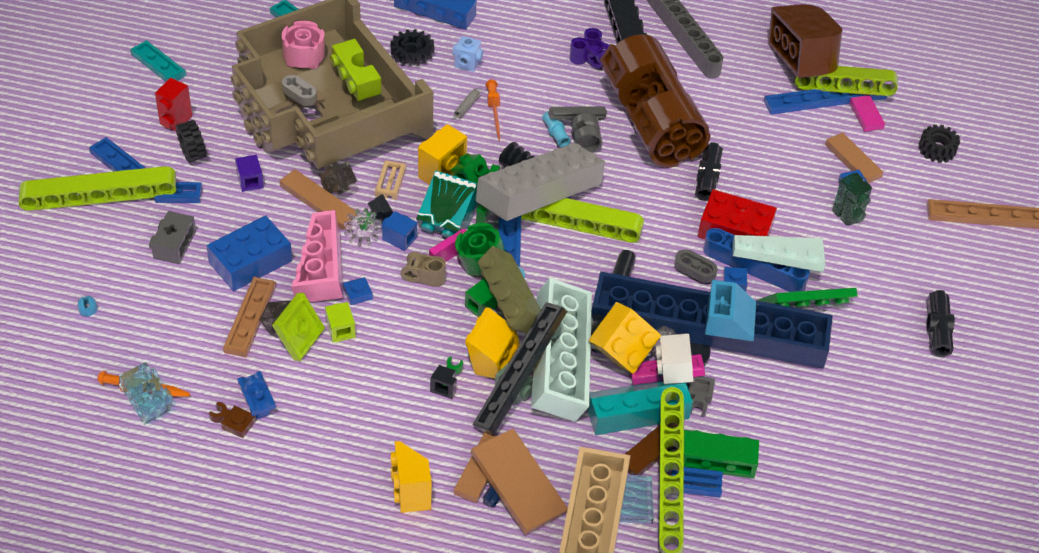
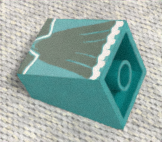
[416,170,479,238]

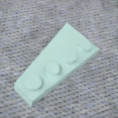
[732,235,825,272]

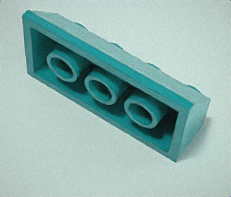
[587,381,693,436]

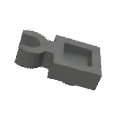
[689,376,715,416]

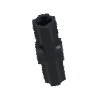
[695,142,723,201]
[926,290,955,357]

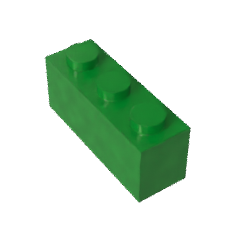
[684,430,759,479]

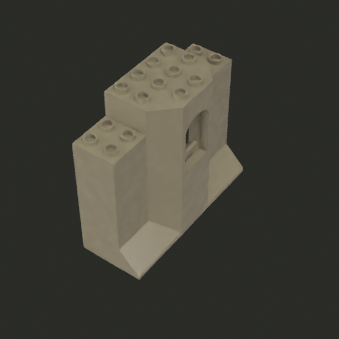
[230,0,434,169]

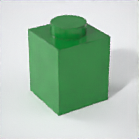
[465,278,498,317]

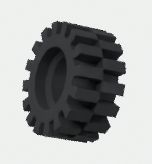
[175,120,207,163]
[918,124,960,163]

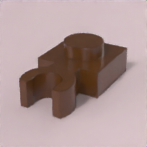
[209,402,257,438]

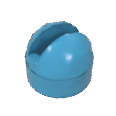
[77,296,98,316]

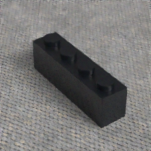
[604,0,647,44]

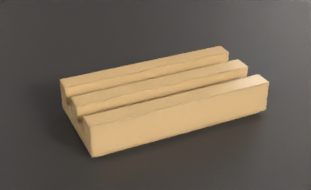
[375,160,406,200]

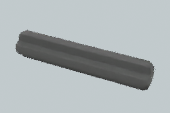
[548,106,607,119]

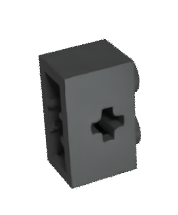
[149,211,196,265]

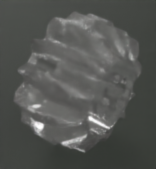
[343,208,382,247]

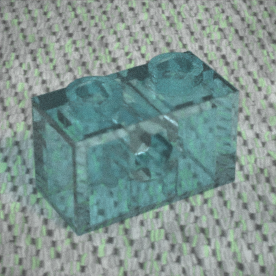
[119,362,173,425]

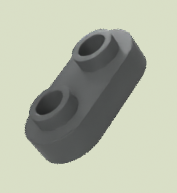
[674,249,718,283]

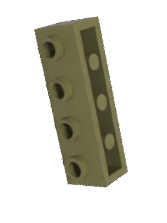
[478,246,541,334]

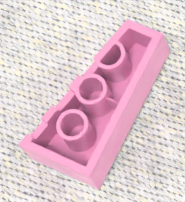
[291,210,343,302]

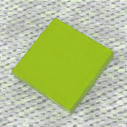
[272,293,325,361]

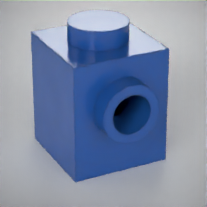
[381,211,417,251]

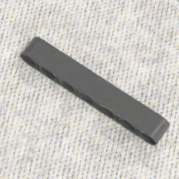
[646,0,724,79]

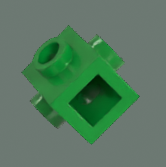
[450,153,490,184]

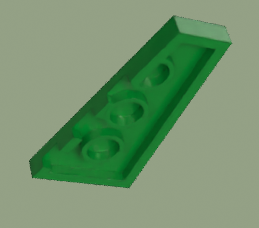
[756,287,858,308]

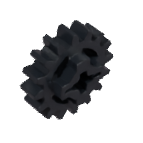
[390,29,435,66]

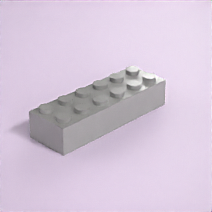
[476,143,605,221]

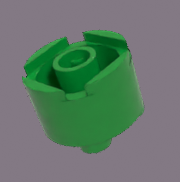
[455,223,506,276]

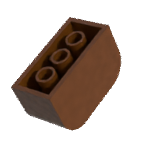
[768,4,843,78]

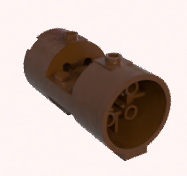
[600,34,711,168]

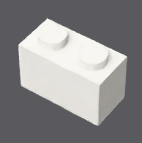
[656,334,693,384]

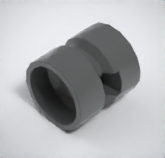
[571,113,603,153]

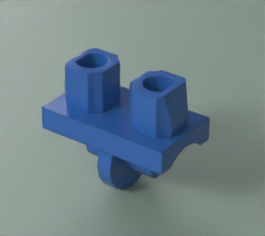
[237,371,276,419]

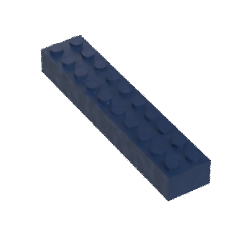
[591,271,833,369]

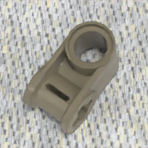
[400,252,446,287]

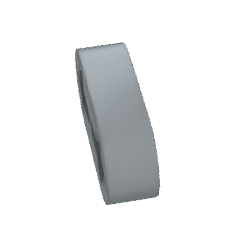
[282,75,317,106]

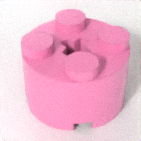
[282,21,325,69]

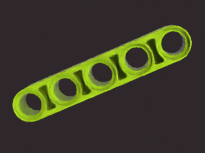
[795,66,898,96]

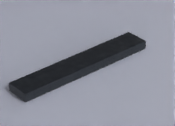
[472,302,568,435]

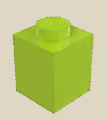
[325,302,356,343]

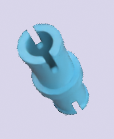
[542,111,571,147]

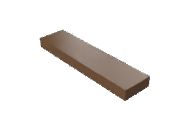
[279,169,359,230]
[223,277,276,358]

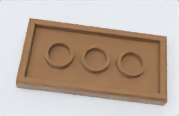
[470,428,568,535]

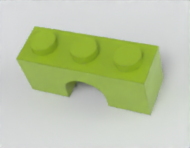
[330,39,381,101]

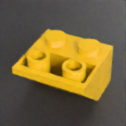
[465,307,520,379]
[390,441,432,513]

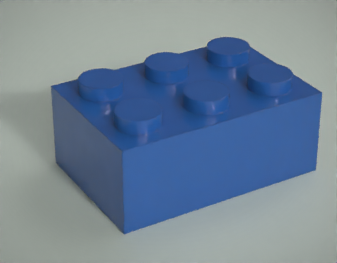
[206,215,292,292]

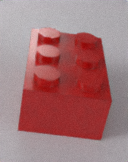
[697,189,777,240]

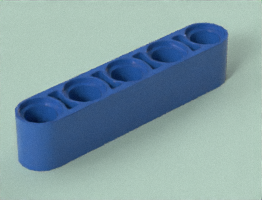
[703,228,810,292]

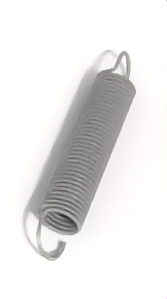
[452,88,483,120]

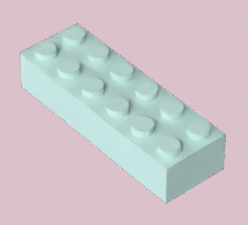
[531,278,592,422]

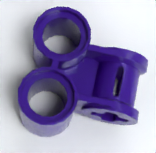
[569,28,610,69]

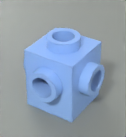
[452,36,483,72]

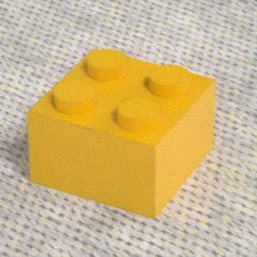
[418,124,467,185]
[588,302,661,374]

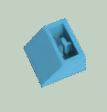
[705,280,756,341]

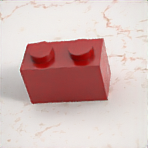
[155,78,193,131]

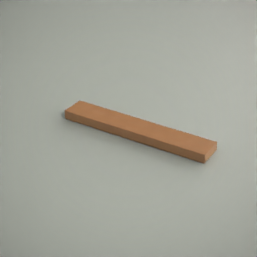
[926,199,1039,229]

